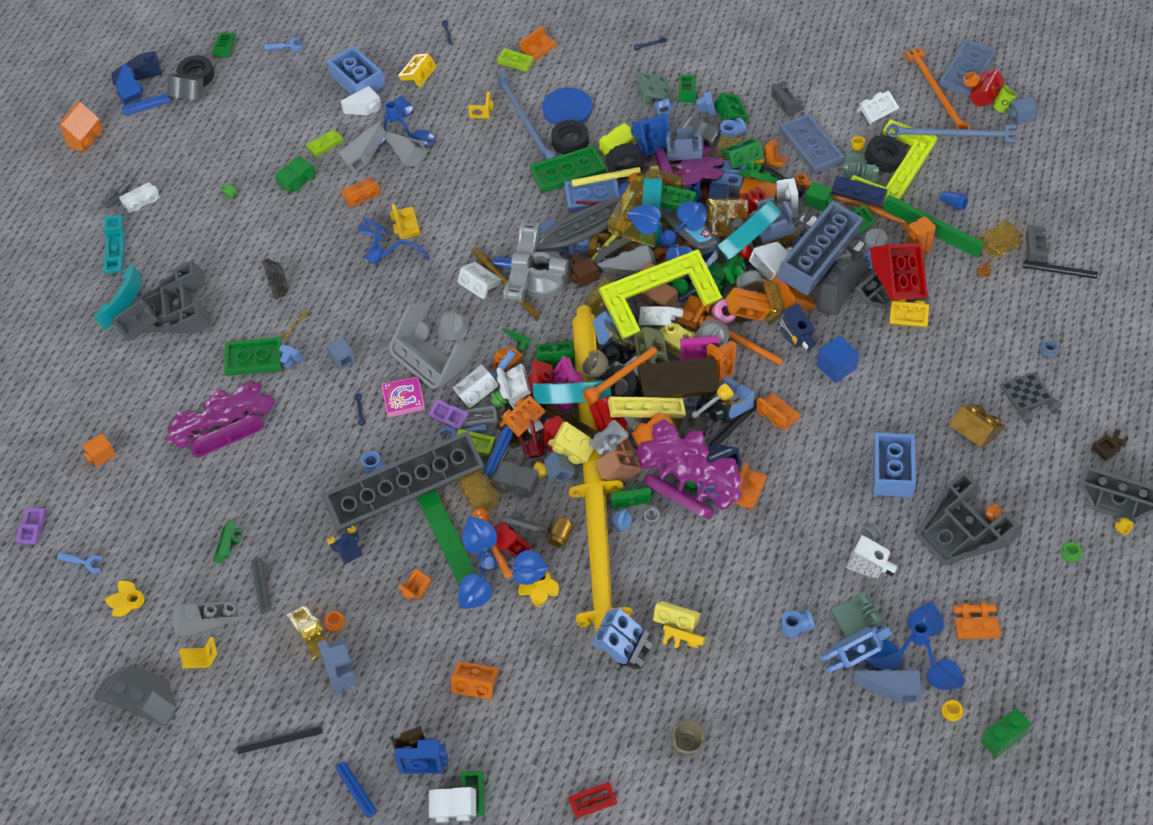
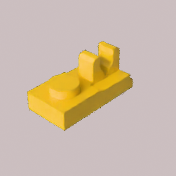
[663,625,707,648]

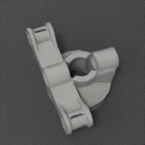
[503,220,569,303]

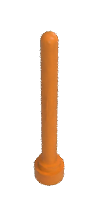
[703,315,783,365]
[582,347,657,405]
[472,508,512,579]

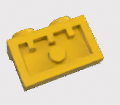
[398,53,436,87]
[389,204,420,240]
[889,300,929,328]

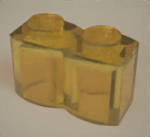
[979,221,1022,259]
[458,470,499,512]

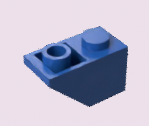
[115,63,143,105]

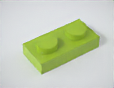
[497,48,534,72]
[306,129,344,157]
[456,429,496,457]

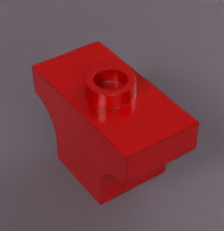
[528,360,553,395]

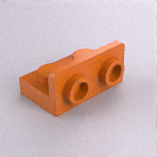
[519,26,557,62]
[340,177,381,207]
[676,295,713,332]
[706,340,737,383]
[756,392,801,431]
[499,395,546,437]
[732,462,767,510]
[451,661,499,700]

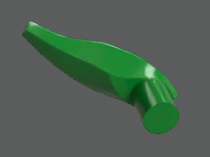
[502,328,531,353]

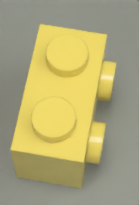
[660,322,695,358]

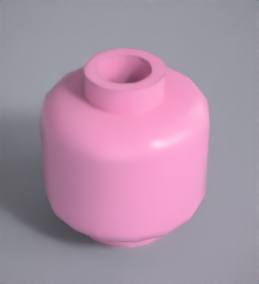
[711,299,736,323]

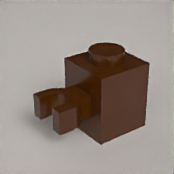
[570,253,599,288]

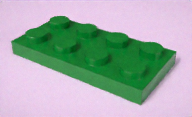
[529,145,606,193]

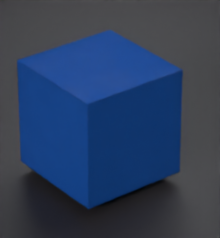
[816,336,859,383]

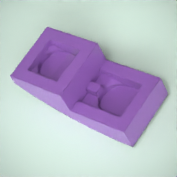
[428,399,469,430]
[16,508,47,545]

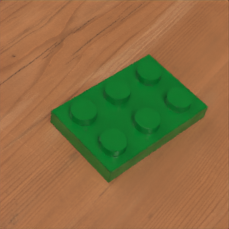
[224,337,282,376]

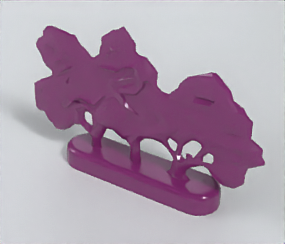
[655,146,725,186]
[166,381,275,458]
[635,420,742,519]

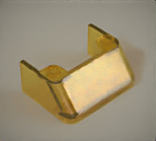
[607,169,683,247]

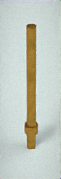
[472,247,540,319]

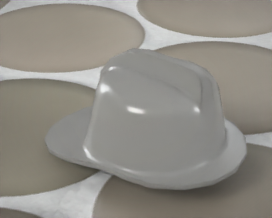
[861,228,893,253]
[736,270,769,292]
[438,311,469,340]
[694,318,730,347]

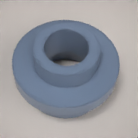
[1040,339,1059,358]

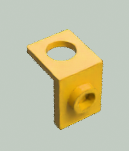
[468,91,494,118]
[179,637,217,668]

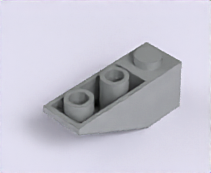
[338,122,386,173]
[385,131,427,167]
[597,245,657,275]
[171,601,241,637]

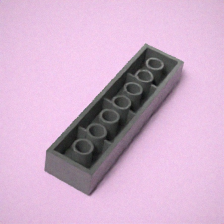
[322,431,484,532]

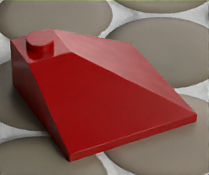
[870,243,928,301]

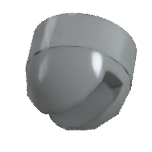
[643,505,660,522]

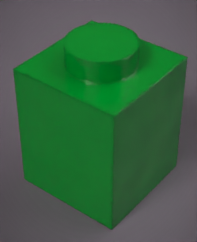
[805,182,834,211]

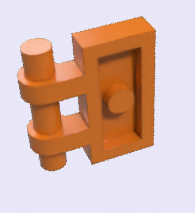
[953,602,1001,640]

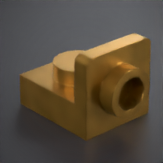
[588,232,609,259]

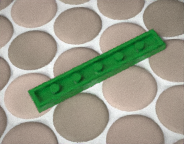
[882,195,985,258]
[417,490,477,586]

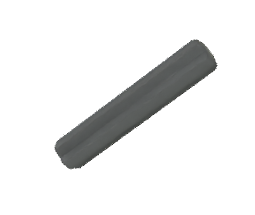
[251,558,271,613]

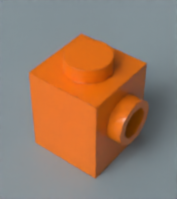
[82,433,116,467]

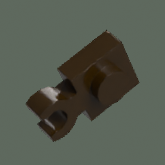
[1091,430,1128,461]

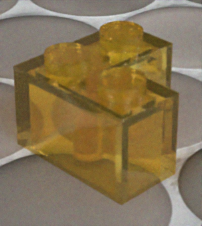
[707,198,748,236]

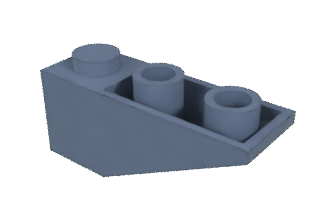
[853,669,922,703]

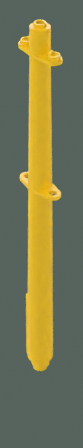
[569,305,633,634]

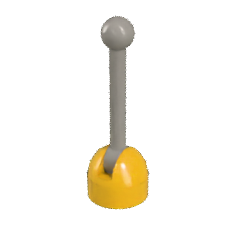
[692,383,734,419]

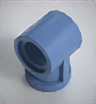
[720,118,747,143]
[361,451,387,474]
[781,609,814,638]

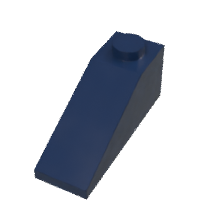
[111,51,162,85]

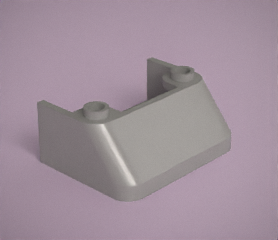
[389,303,477,389]

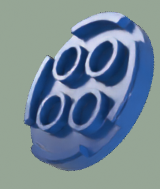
[542,88,593,124]

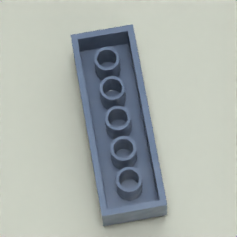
[776,201,864,296]

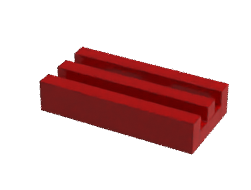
[568,782,617,819]

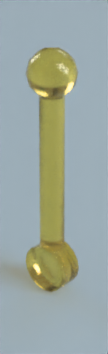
[282,311,309,339]

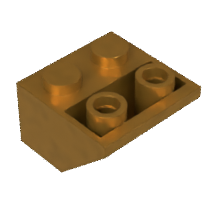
[949,404,1006,447]

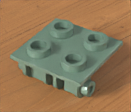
[636,72,674,105]
[842,152,879,183]
[831,591,886,637]

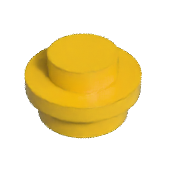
[941,700,964,722]

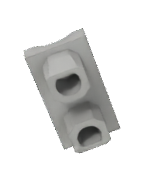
[589,420,629,457]

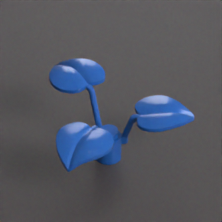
[377,95,435,148]
[627,201,707,279]
[358,217,430,265]
[458,517,548,609]
[865,601,964,690]

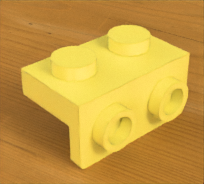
[548,422,594,464]
[653,601,701,633]

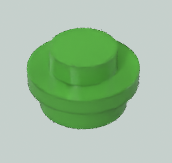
[221,184,238,199]
[491,390,508,408]
[1061,542,1082,562]

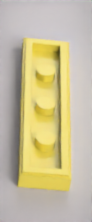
[608,397,686,418]

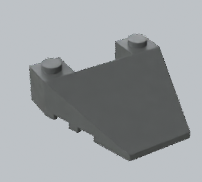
[132,260,211,334]
[917,470,1022,565]

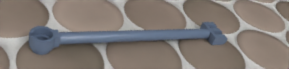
[497,70,556,161]
[886,123,1016,143]

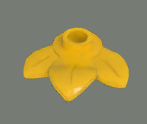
[518,571,559,607]
[104,581,145,617]

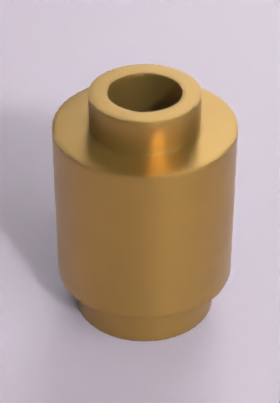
[548,517,573,548]

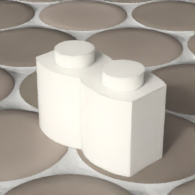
[429,787,476,823]

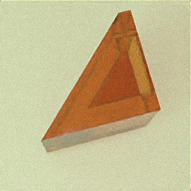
[976,262,991,278]

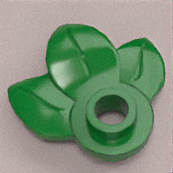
[667,278,689,296]

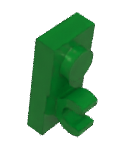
[739,161,778,184]
[723,252,746,284]
[611,482,651,509]
[213,519,243,563]

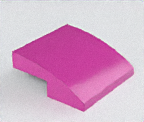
[680,337,719,361]

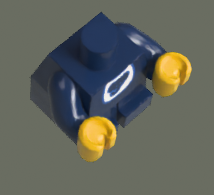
[327,526,363,565]

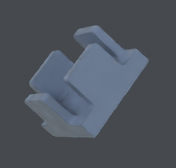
[666,126,704,161]
[748,197,796,244]
[317,639,358,696]

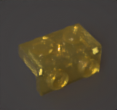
[759,279,786,325]

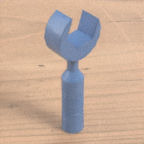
[264,38,304,51]
[489,349,516,390]
[440,424,487,439]
[57,552,103,574]

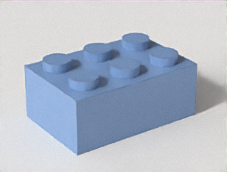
[327,46,385,95]
[873,432,916,497]

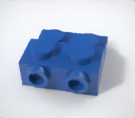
[631,113,672,157]
[395,738,448,774]

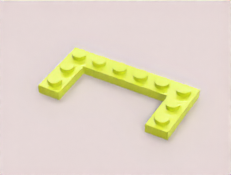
[851,119,938,206]
[599,249,722,340]

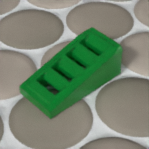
[212,33,236,57]
[679,75,696,103]
[461,771,484,816]

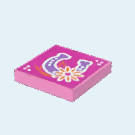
[381,377,425,417]

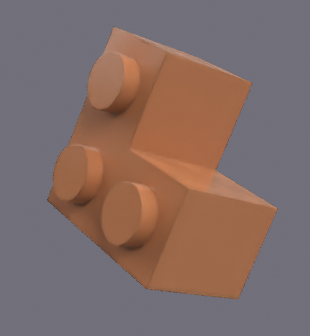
[636,262,678,307]
[596,437,642,483]

